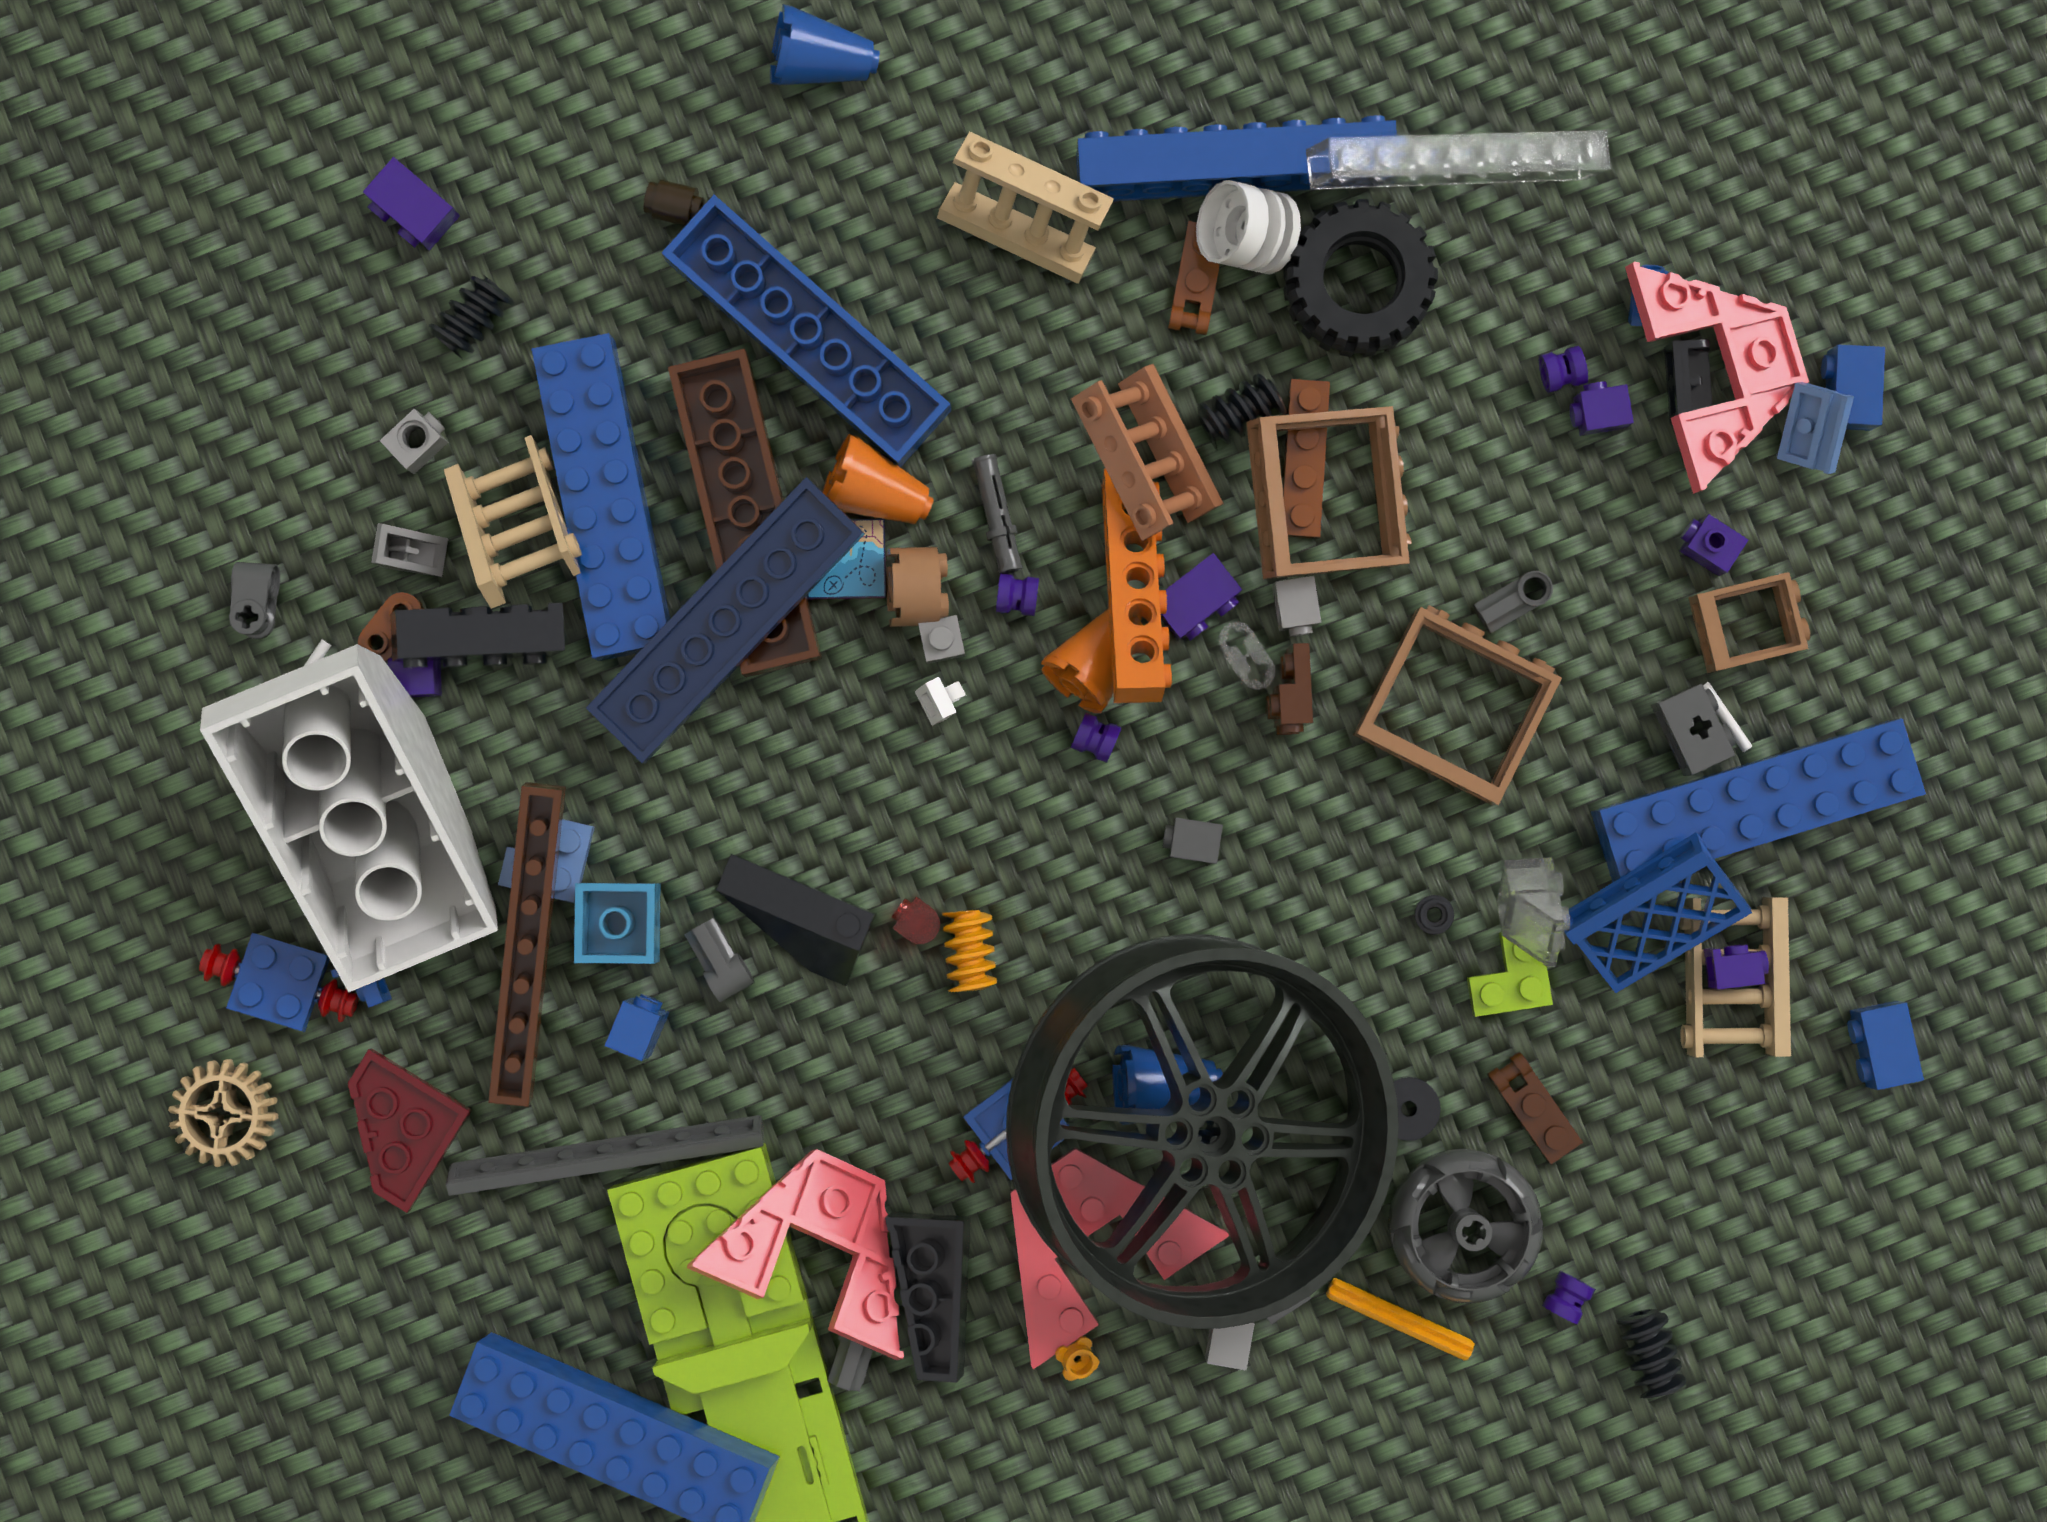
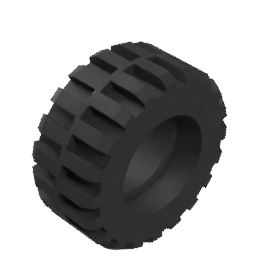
[1283,199,1438,357]

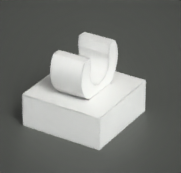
[915,677,966,726]

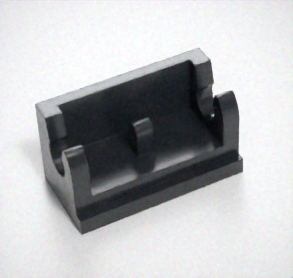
[1664,339,1713,425]

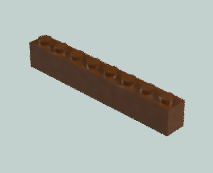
[488,782,566,1107]

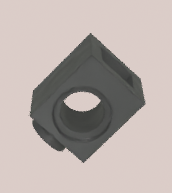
[1162,818,1223,864]

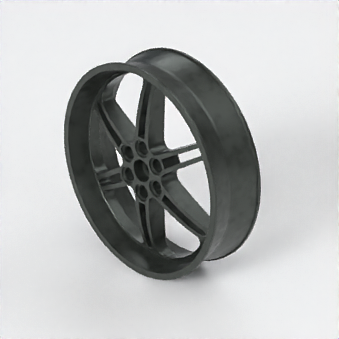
[1006,934,1399,1329]

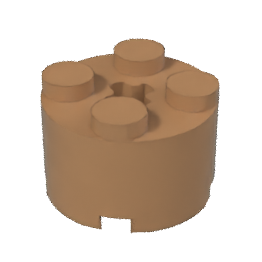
[886,547,949,627]

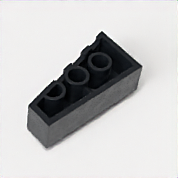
[885,1212,971,1383]

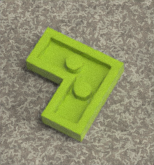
[1467,926,1553,1017]

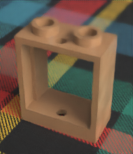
[1689,572,1810,673]

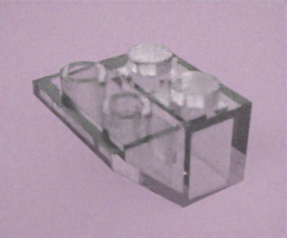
[1497,857,1570,967]

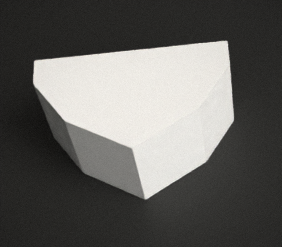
[200,644,498,992]

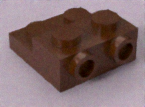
[1266,643,1313,735]

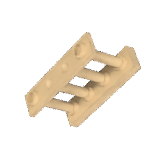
[937,131,1114,284]
[444,435,582,609]
[1679,897,1791,1057]

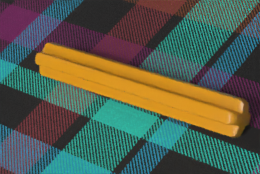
[1326,1278,1475,1361]

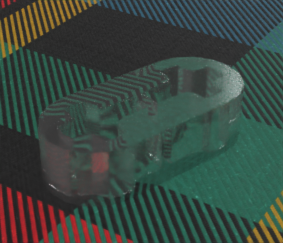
[1218,621,1275,690]

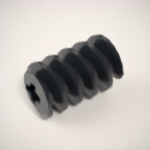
[428,275,515,361]
[1197,373,1287,450]
[1616,1309,1686,1398]

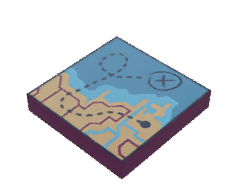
[807,519,886,600]

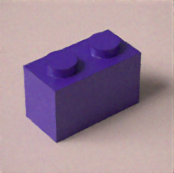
[363,157,460,251]
[1161,553,1242,641]

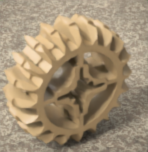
[168,1059,279,1167]

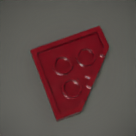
[348,1048,472,1213]

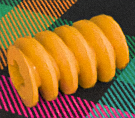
[942,910,997,992]

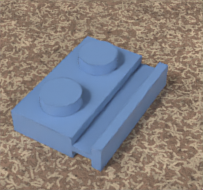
[1777,382,1854,474]

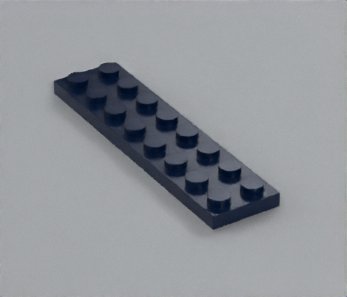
[586,477,865,764]

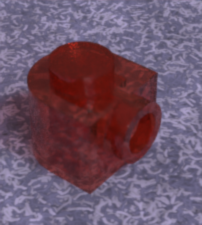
[892,896,941,944]

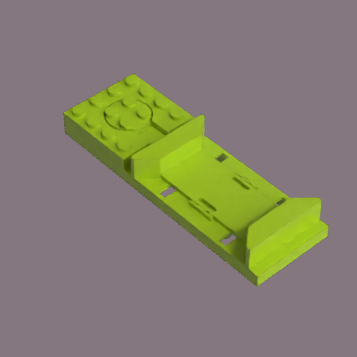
[607,1143,869,1522]

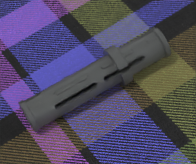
[972,454,1023,574]

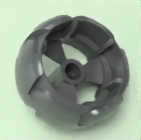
[1388,1149,1543,1304]

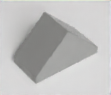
[371,523,448,577]

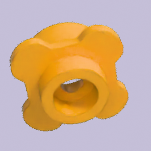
[1055,1336,1099,1381]

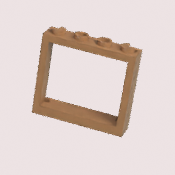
[1246,406,1412,579]
[1353,605,1562,806]

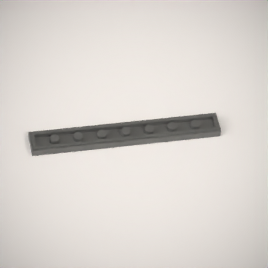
[446,1115,764,1196]

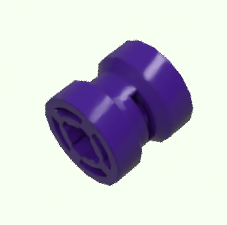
[1538,346,1588,393]
[996,574,1039,616]
[1071,712,1122,763]
[1542,1270,1596,1325]

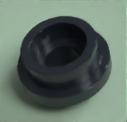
[1414,895,1454,934]

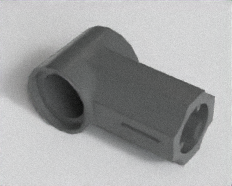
[1473,571,1553,634]
[684,918,755,1003]
[828,1335,876,1392]

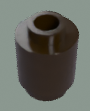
[643,180,704,226]

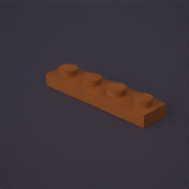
[1283,379,1330,539]

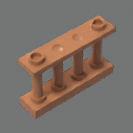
[1071,364,1224,541]

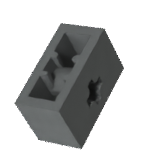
[1651,683,1735,776]

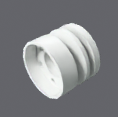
[1196,180,1301,275]

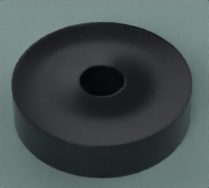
[1393,1076,1441,1141]

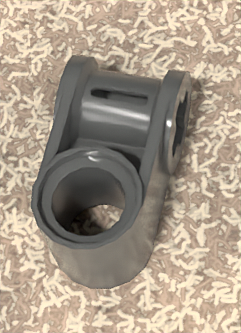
[229,562,280,639]

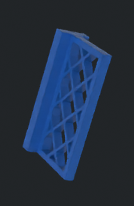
[1561,832,1752,993]

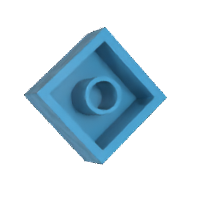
[574,883,661,964]

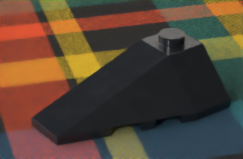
[716,854,877,986]

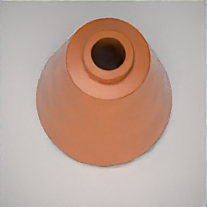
[822,434,933,524]
[1041,608,1143,713]

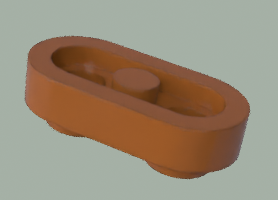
[358,592,424,663]

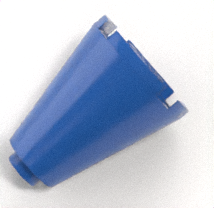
[770,4,880,85]
[1112,1045,1223,1125]

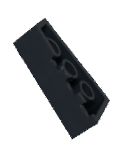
[390,603,565,668]

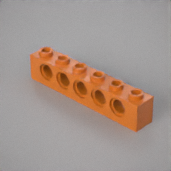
[1101,468,1172,703]

